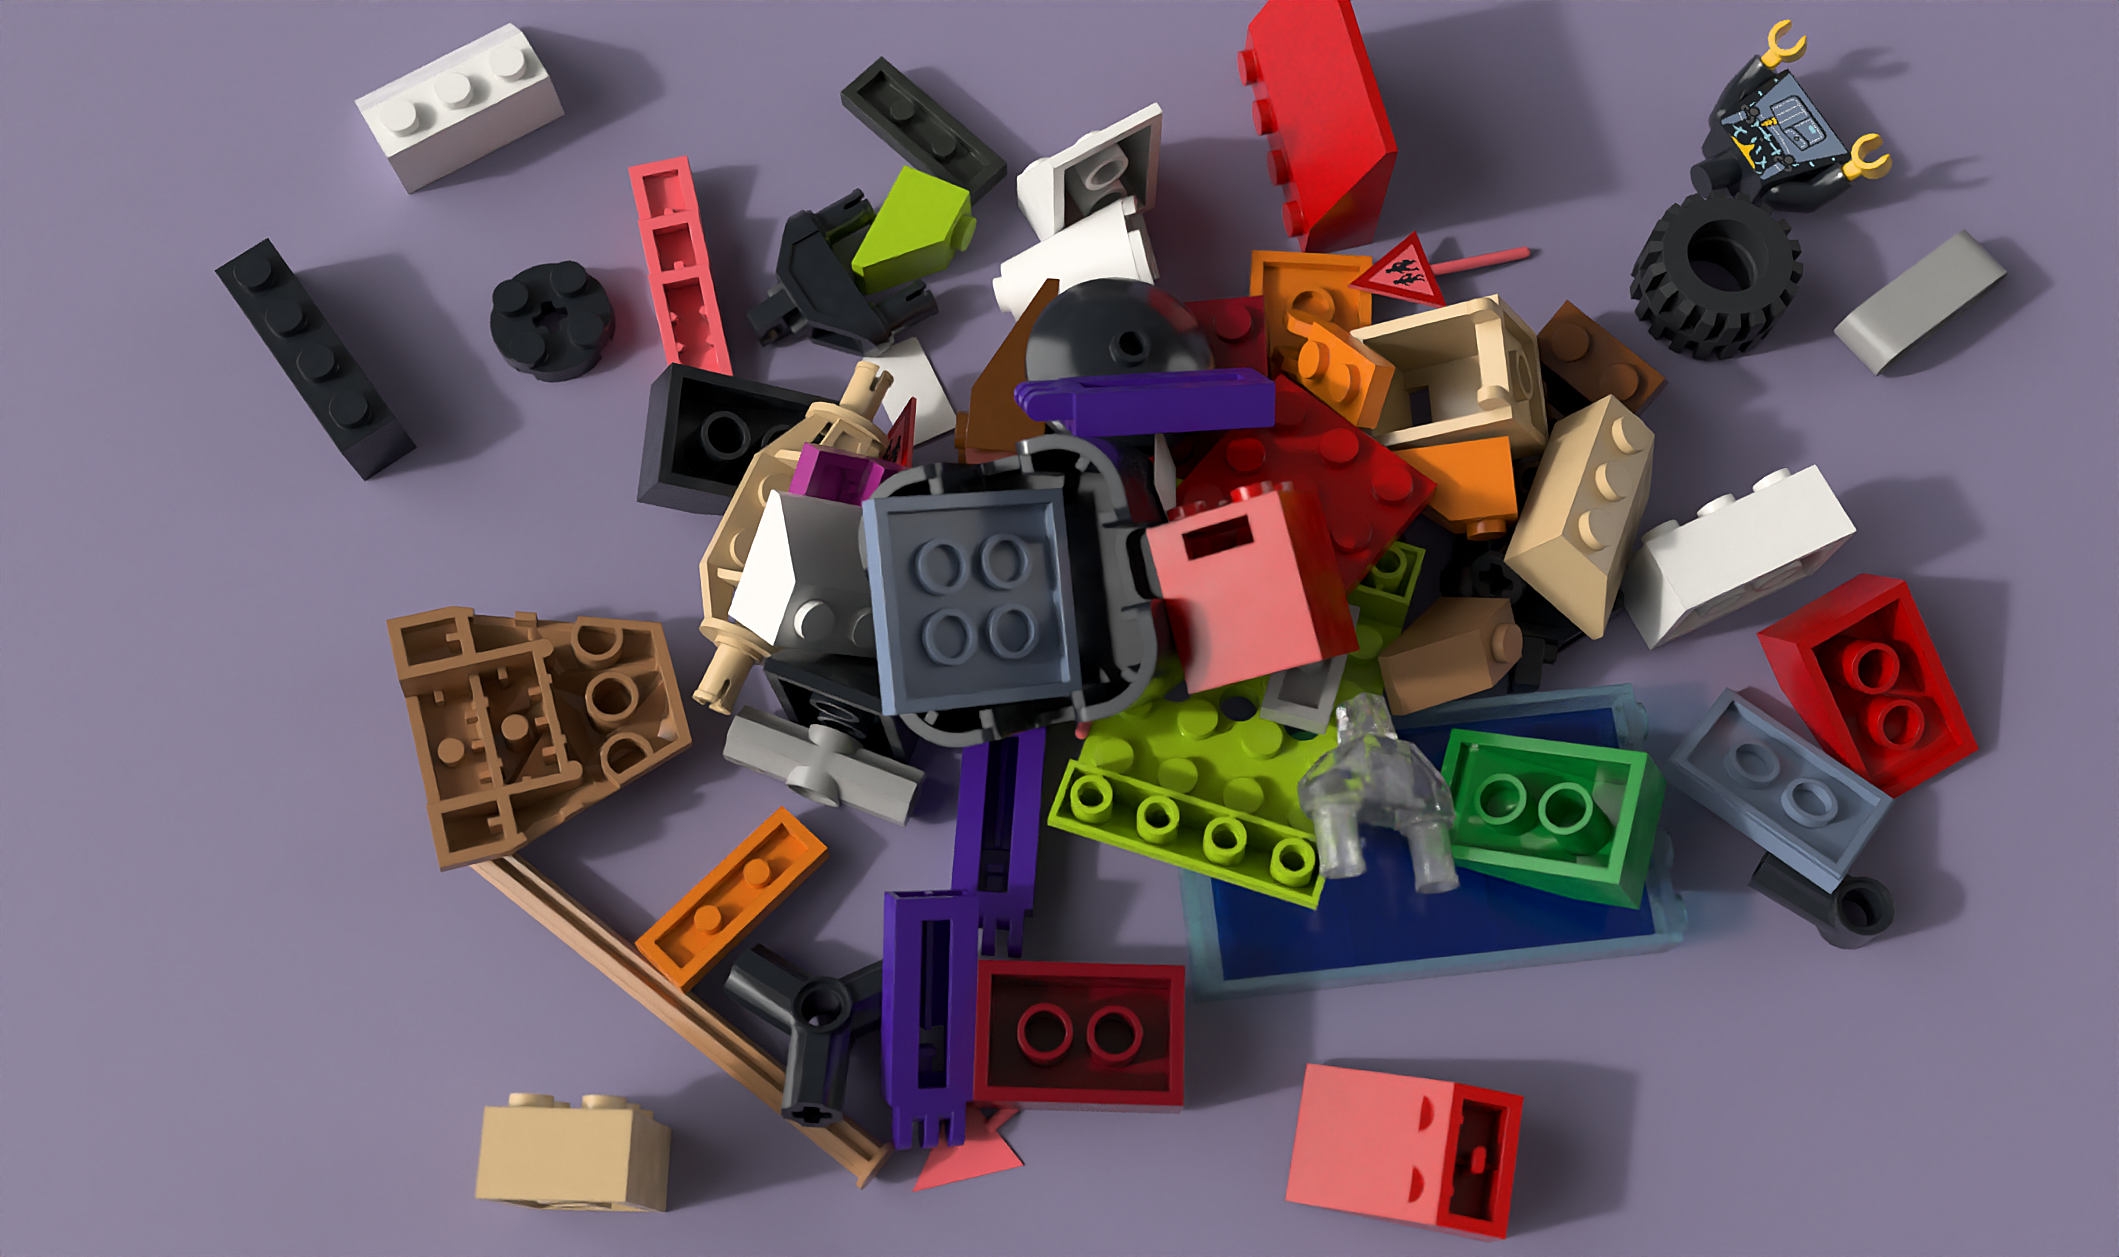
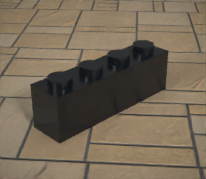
[214,238,417,481]

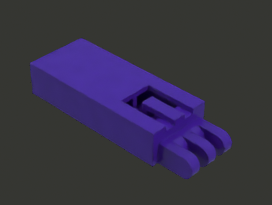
[1014,367,1275,437]
[951,725,1047,958]
[880,889,979,1151]

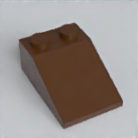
[955,278,1060,464]

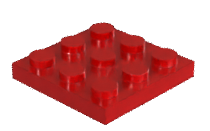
[1176,374,1438,598]

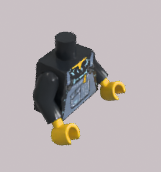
[1690,20,1893,213]

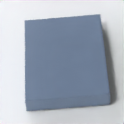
[1660,687,1896,894]

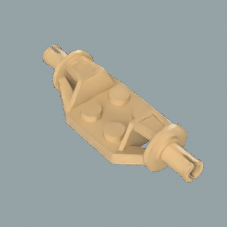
[692,361,894,715]

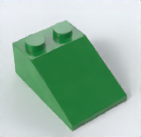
[1421,728,1667,910]

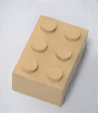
[475,1093,672,1213]

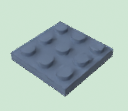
[862,488,1082,716]

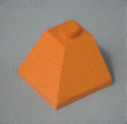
[1392,436,1519,541]

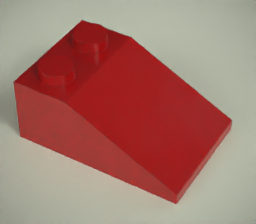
[1756,573,1979,799]

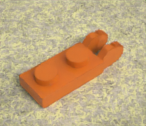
[1270,309,1396,429]

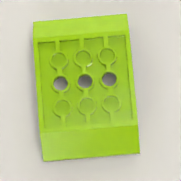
[1047,478,1426,910]

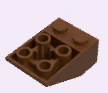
[1513,300,1669,510]

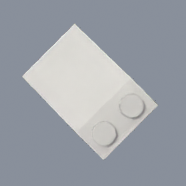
[1017,102,1163,242]

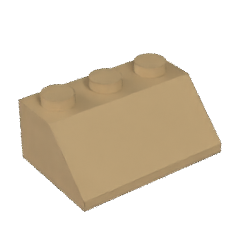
[1503,394,1655,640]

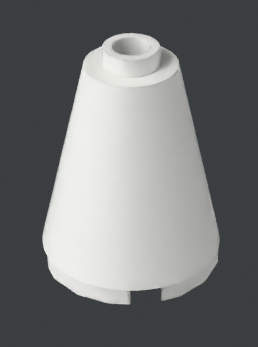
[993,195,1160,322]

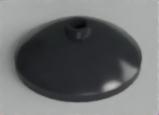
[1024,277,1217,458]

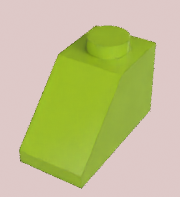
[851,165,977,296]

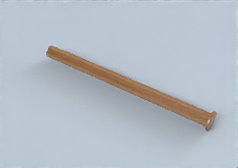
[469,852,894,1190]

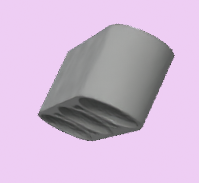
[1834,229,2008,376]

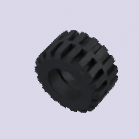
[1630,190,1804,360]

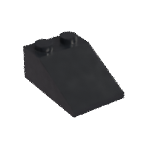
[637,362,840,516]
[762,648,920,765]

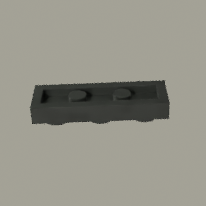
[840,56,1007,208]

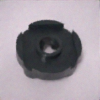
[490,260,616,383]

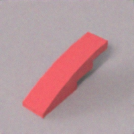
[628,155,734,376]

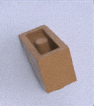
[1377,596,1523,715]

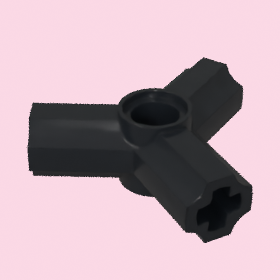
[724,943,883,1128]

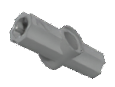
[723,704,926,827]

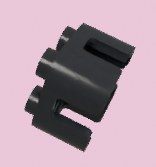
[858,434,1185,747]

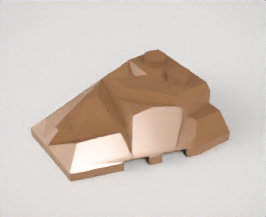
[385,606,692,872]

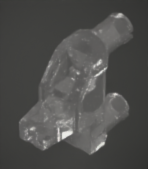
[1297,692,1460,894]

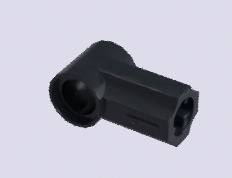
[1748,850,1895,949]

